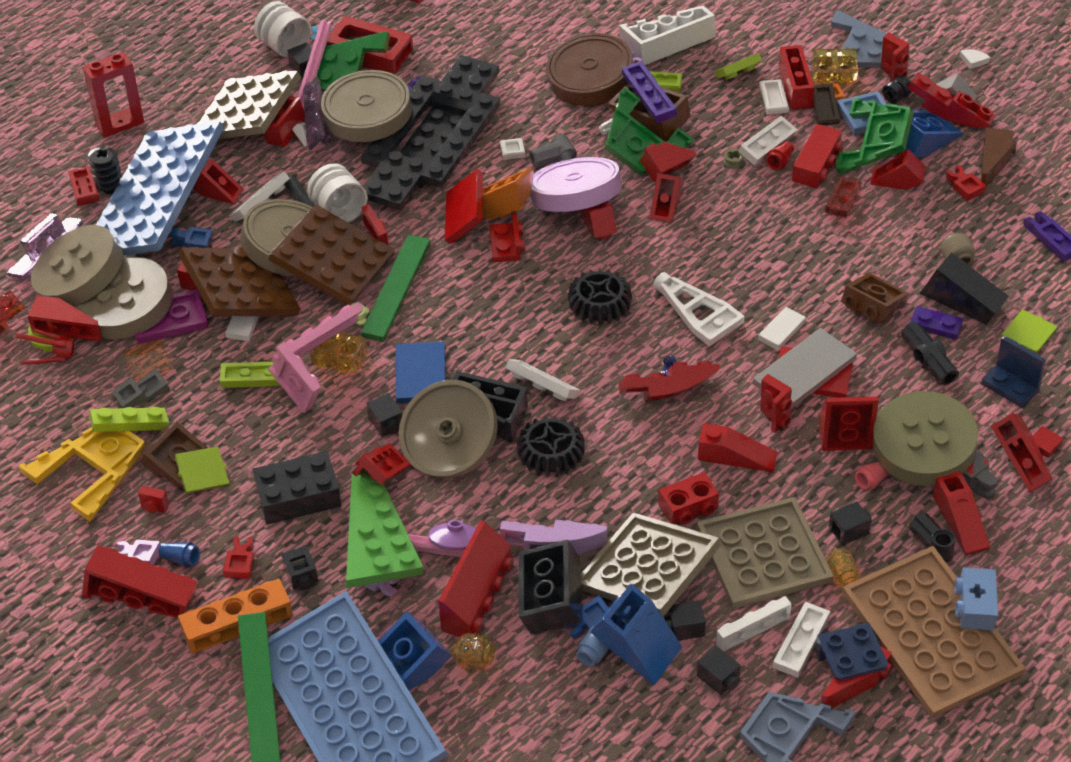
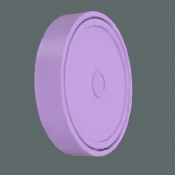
[530,157,622,212]

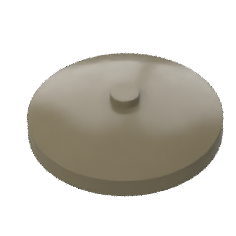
[399,380,497,479]

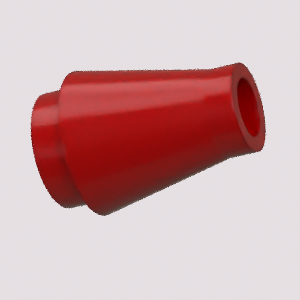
[766,141,794,170]

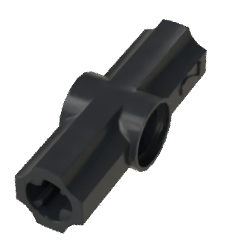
[901,321,959,385]

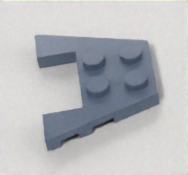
[812,10,887,68]
[740,692,855,762]

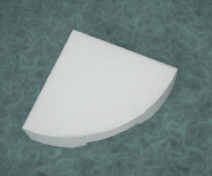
[959,50,990,69]
[292,121,313,146]

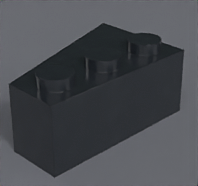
[920,252,1009,325]
[452,371,528,443]

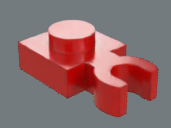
[946,165,986,201]
[223,536,255,579]

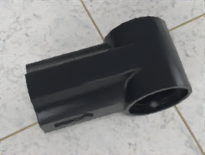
[909,512,956,563]

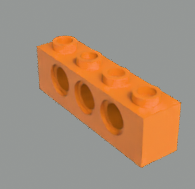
[178,578,293,654]

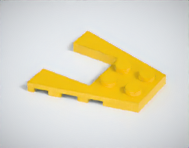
[19,427,146,522]

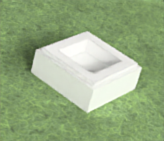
[500,138,525,160]

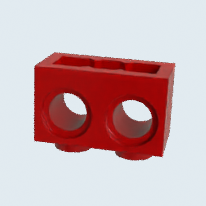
[658,472,719,525]

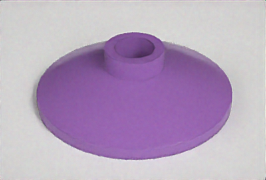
[429,520,476,550]

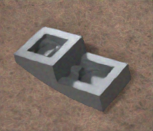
[112,369,170,408]

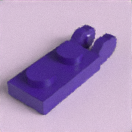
[1023,211,1071,262]

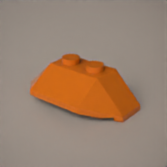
[482,168,534,220]

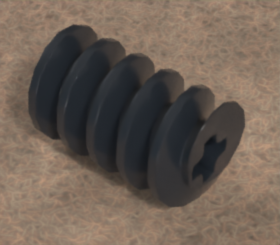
[88,146,122,195]

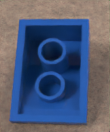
[904,110,964,157]
[378,611,452,690]

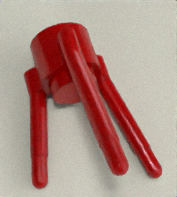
[15,328,75,365]

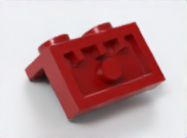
[881,32,910,82]
[489,214,525,262]
[760,374,792,433]
[352,443,410,485]

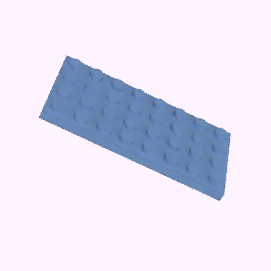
[96,121,224,255]
[268,591,449,762]

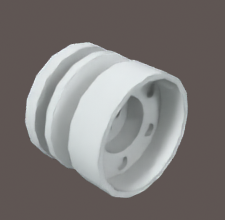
[254,1,311,58]
[307,164,368,223]

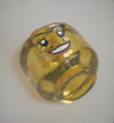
[452,633,495,671]

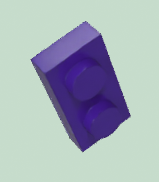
[910,306,963,340]

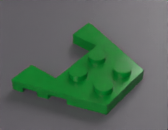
[314,32,390,92]
[604,87,694,175]
[836,98,914,174]

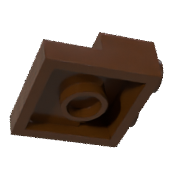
[841,273,909,323]
[141,421,208,490]

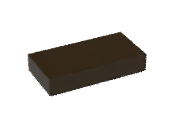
[813,83,840,125]

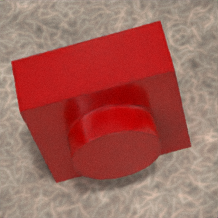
[138,486,169,513]

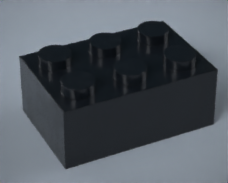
[252,451,342,525]
[519,539,581,635]

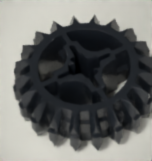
[568,268,632,325]
[517,415,585,478]

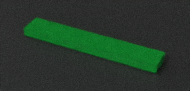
[361,235,430,342]
[238,612,281,762]

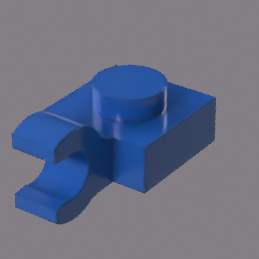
[170,227,213,248]

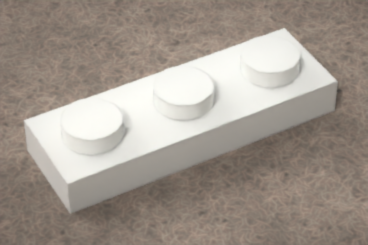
[738,116,798,166]
[229,172,290,222]
[505,359,580,401]
[716,596,791,651]
[773,602,830,678]

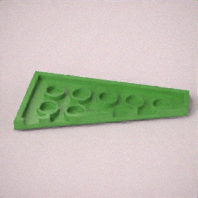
[346,470,423,588]

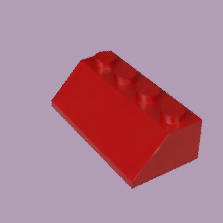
[438,520,514,639]

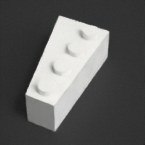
[619,6,716,65]

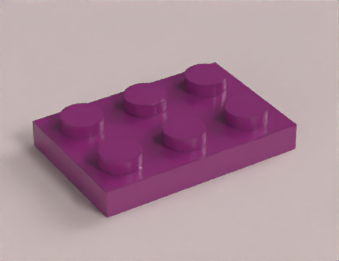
[135,289,209,345]

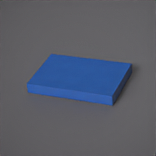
[396,342,445,403]

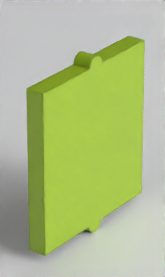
[1001,309,1058,353]
[175,446,230,494]

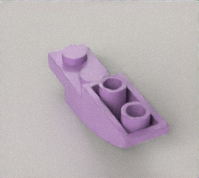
[500,519,607,554]

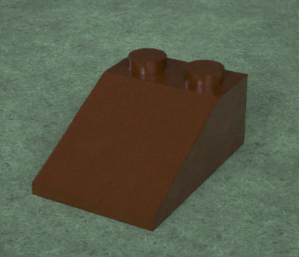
[608,84,691,142]

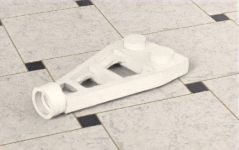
[653,272,745,347]

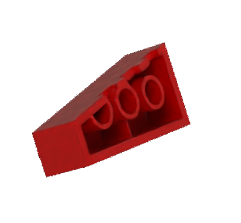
[82,545,197,618]

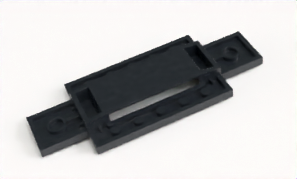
[361,55,501,210]

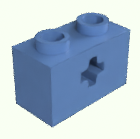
[955,567,998,630]

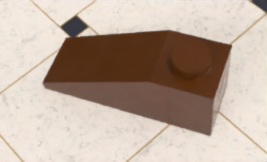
[981,128,1017,187]

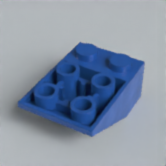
[590,583,682,685]

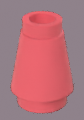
[855,462,889,490]

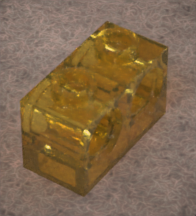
[811,48,858,84]
[310,332,367,374]

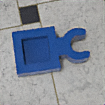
[565,596,609,639]

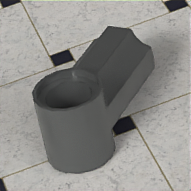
[529,135,577,168]

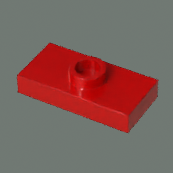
[68,166,100,206]
[361,204,389,245]

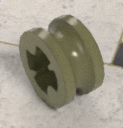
[724,148,744,169]

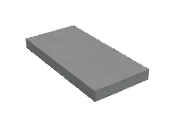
[753,328,857,409]

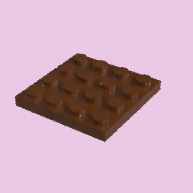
[269,204,396,306]
[179,247,301,316]

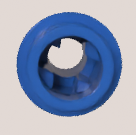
[159,542,200,568]

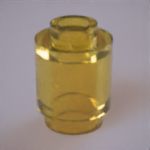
[826,549,860,588]

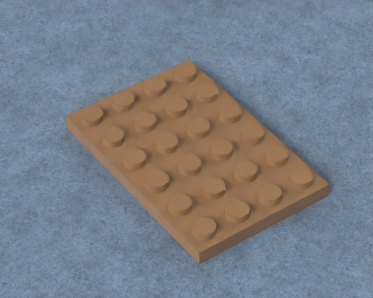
[842,546,1026,718]

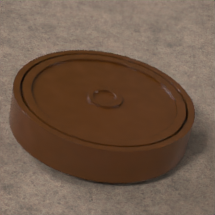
[546,33,634,106]

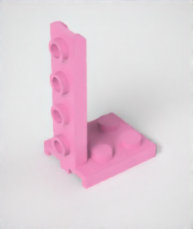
[268,302,363,413]

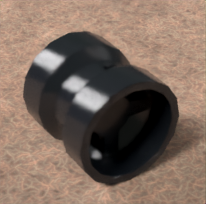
[882,75,912,105]

